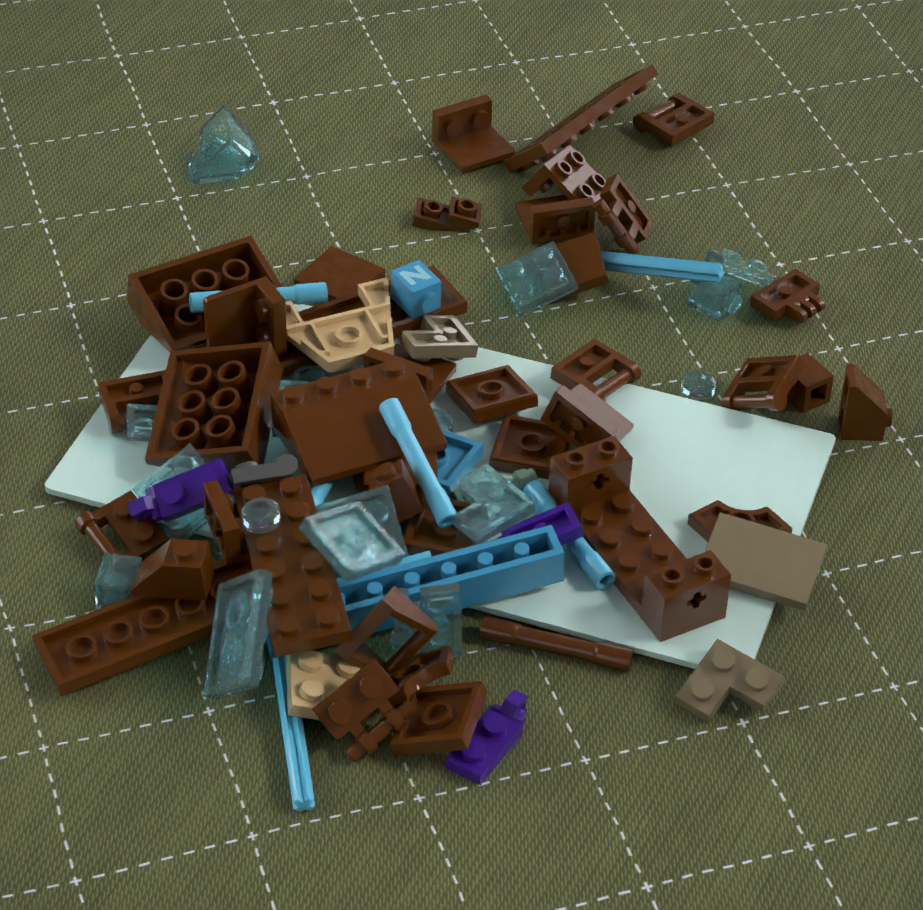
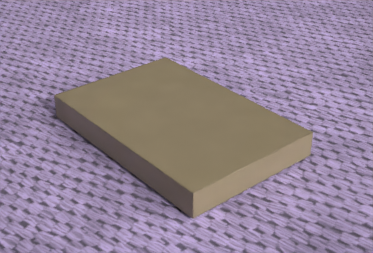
[705,512,828,611]

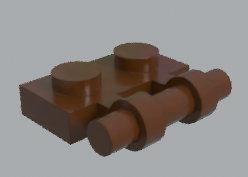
[593,173,654,254]
[311,658,417,763]

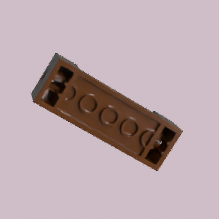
[548,436,731,642]

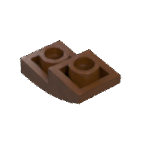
[412,196,482,231]

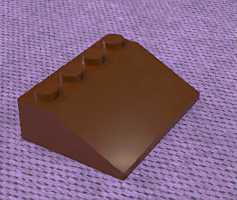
[127,235,295,353]
[145,341,283,477]
[270,358,447,486]

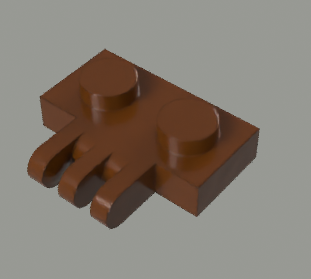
[750,269,826,324]

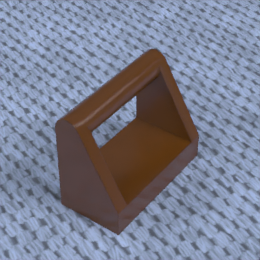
[335,586,439,675]

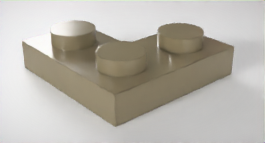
[401,315,478,361]
[675,639,784,723]

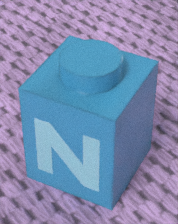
[390,260,442,319]

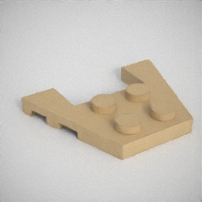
[285,277,394,373]

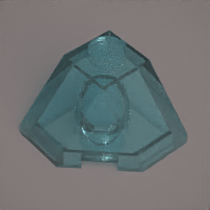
[187,105,260,184]

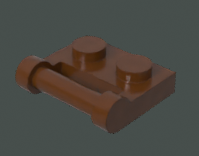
[633,93,715,146]
[550,339,641,401]
[721,355,806,411]
[98,370,166,434]
[75,490,170,577]

